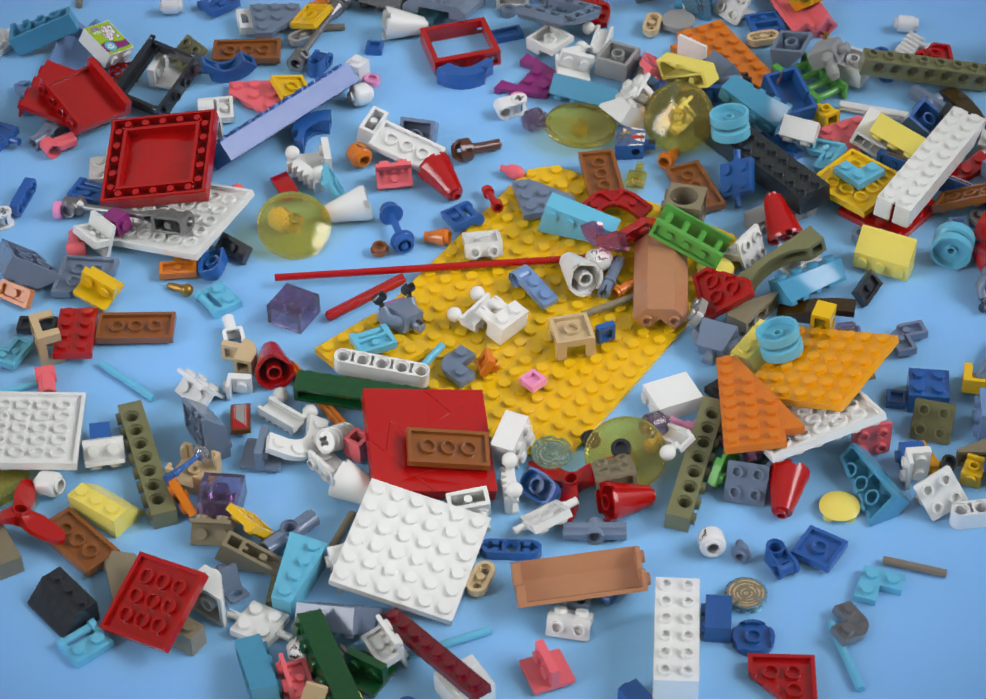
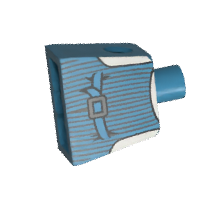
[674,0,714,21]

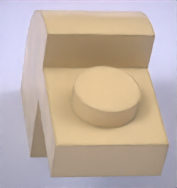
[220,338,258,377]

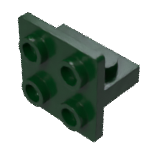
[345,647,397,699]

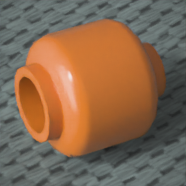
[346,142,372,168]

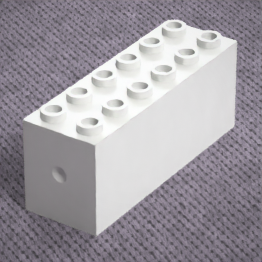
[652,577,700,699]

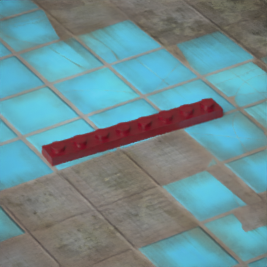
[381,607,492,699]

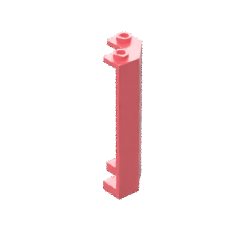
[770,0,838,39]

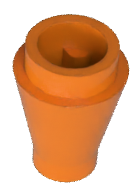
[658,148,680,169]
[423,228,452,246]

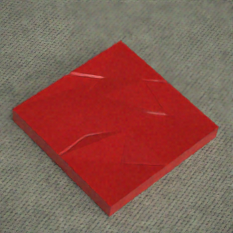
[100,109,219,209]
[361,388,498,500]

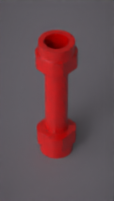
[481,185,504,213]

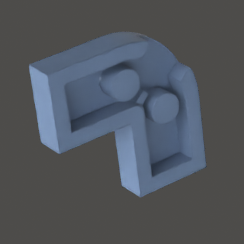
[890,320,928,357]
[442,345,475,388]

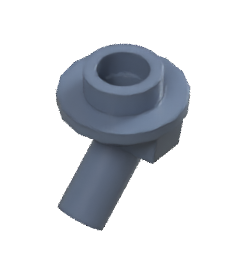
[731,539,752,564]

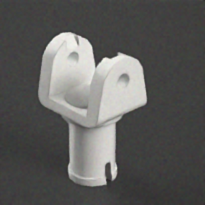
[222,314,245,343]

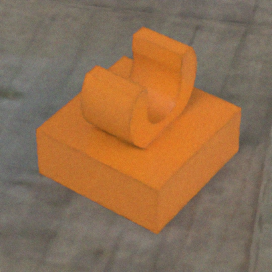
[475,348,500,377]

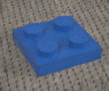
[791,525,848,573]

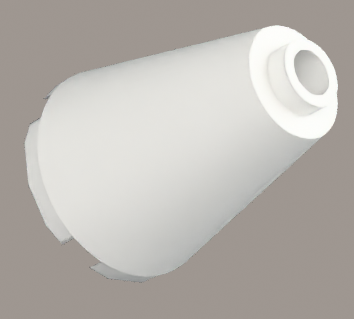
[381,6,428,40]
[321,185,374,223]
[559,252,603,297]
[328,459,370,504]

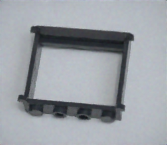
[116,34,202,115]

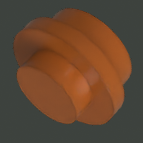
[370,240,389,257]

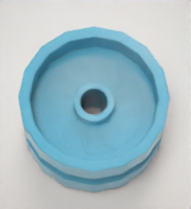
[709,103,751,144]
[930,221,976,270]
[755,316,804,364]

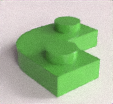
[707,452,740,488]

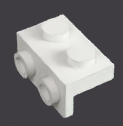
[545,605,594,642]

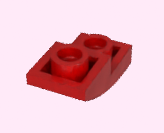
[270,171,299,200]

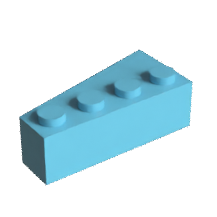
[537,192,621,244]
[271,532,329,620]

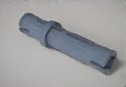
[598,255,625,299]

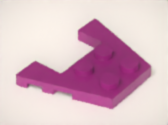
[494,53,557,100]

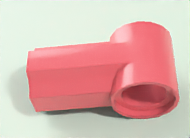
[39,131,78,159]
[66,227,87,256]
[34,364,57,392]

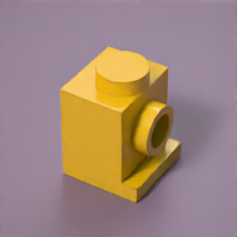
[813,102,840,127]
[959,453,986,489]

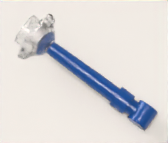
[163,445,209,484]

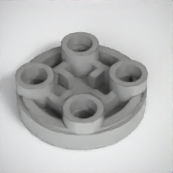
[662,9,695,33]

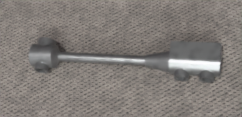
[287,0,352,71]
[61,195,195,236]

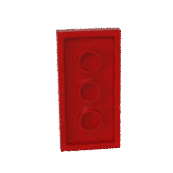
[52,307,99,359]

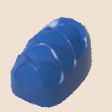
[198,247,228,281]
[519,467,561,505]

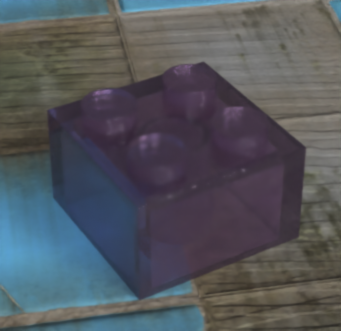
[266,283,321,334]
[196,472,247,521]

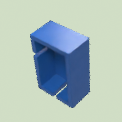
[761,66,818,120]

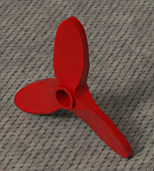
[528,456,615,528]
[0,479,65,545]

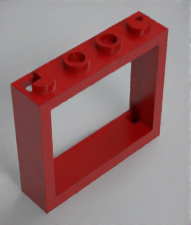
[419,17,501,77]

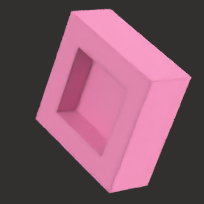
[519,369,547,393]

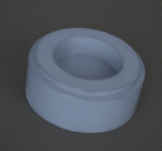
[500,4,516,19]

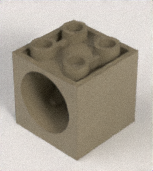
[660,182,707,222]

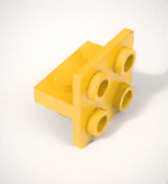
[73,266,124,312]

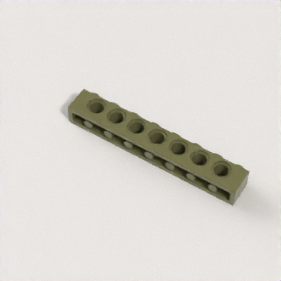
[858,48,986,92]
[664,395,723,533]
[115,400,179,530]

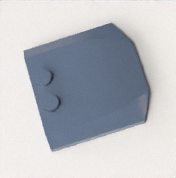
[402,0,486,22]
[515,0,602,26]

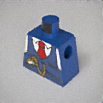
[615,125,656,160]

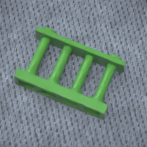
[772,52,849,105]
[648,202,733,270]

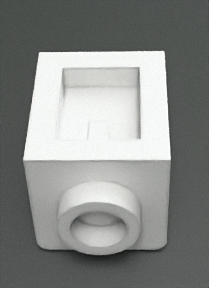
[223,373,253,400]

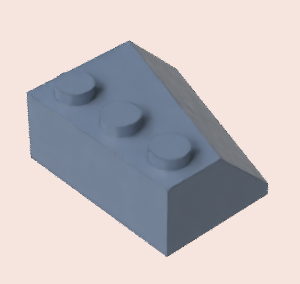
[0,238,64,289]
[181,397,232,460]
[295,602,384,638]

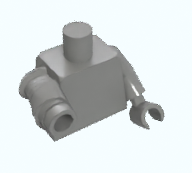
[806,37,851,81]

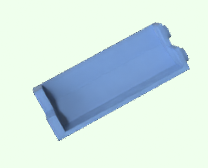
[49,18,101,70]

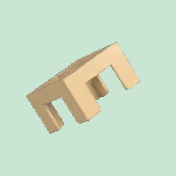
[28,309,66,366]
[549,312,596,361]
[165,441,223,497]

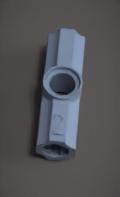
[908,84,946,111]
[28,120,70,151]
[260,509,320,554]
[563,517,627,545]

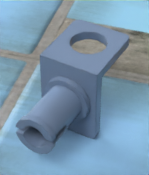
[215,563,250,604]

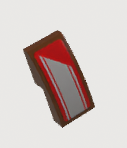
[230,403,251,435]

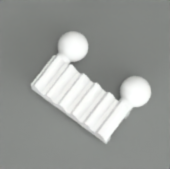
[576,21,614,57]
[893,31,931,55]
[285,146,324,193]
[447,286,502,333]
[257,387,318,436]
[644,422,696,461]
[500,452,523,515]

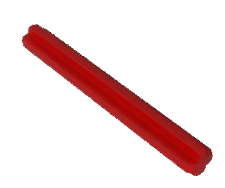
[325,274,406,321]

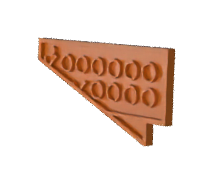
[670,20,779,89]
[716,355,805,455]

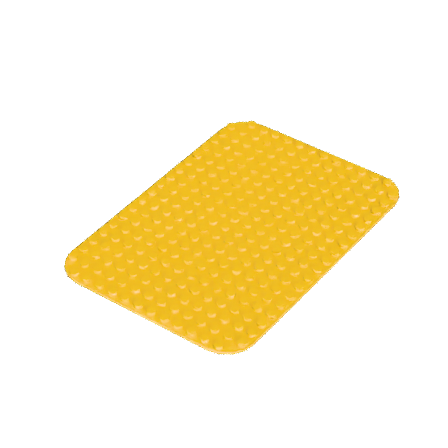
[395,165,741,458]

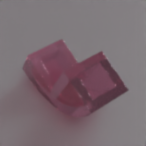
[580,221,629,253]

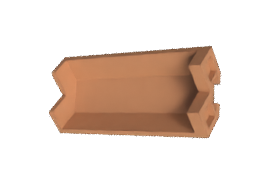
[633,233,688,329]
[510,546,651,608]

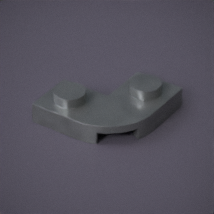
[829,601,869,647]

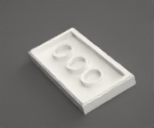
[367,119,447,172]

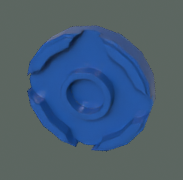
[731,619,775,657]

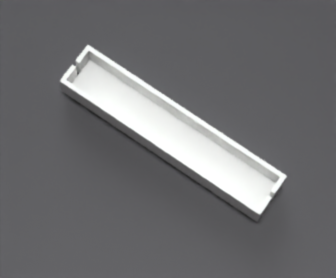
[873,106,986,228]

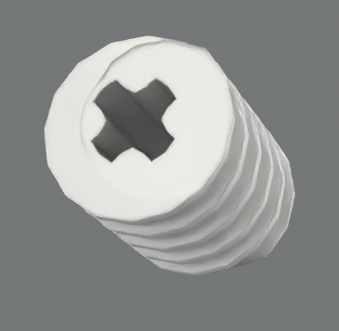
[315,422,355,454]

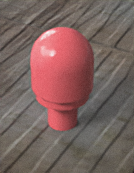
[500,164,524,180]

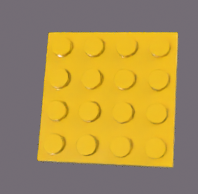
[816,148,898,218]
[315,313,425,381]

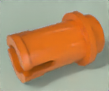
[612,278,634,298]

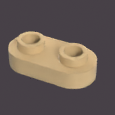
[642,12,662,38]
[746,29,779,48]
[466,560,495,597]

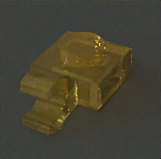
[626,162,647,189]

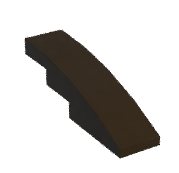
[939,87,986,124]
[776,298,857,324]

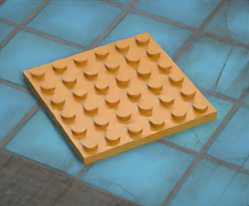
[755,326,899,412]

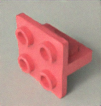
[375,159,413,191]
[850,421,893,455]
[519,639,575,695]
[275,652,313,699]

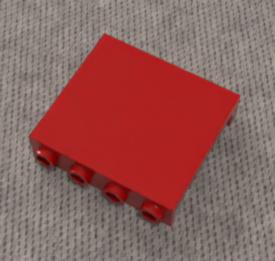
[38,57,132,135]
[17,60,79,138]

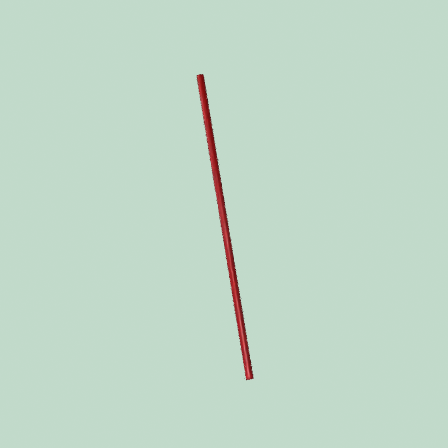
[274,254,586,281]

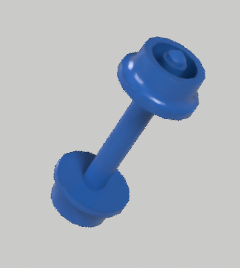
[379,201,414,254]

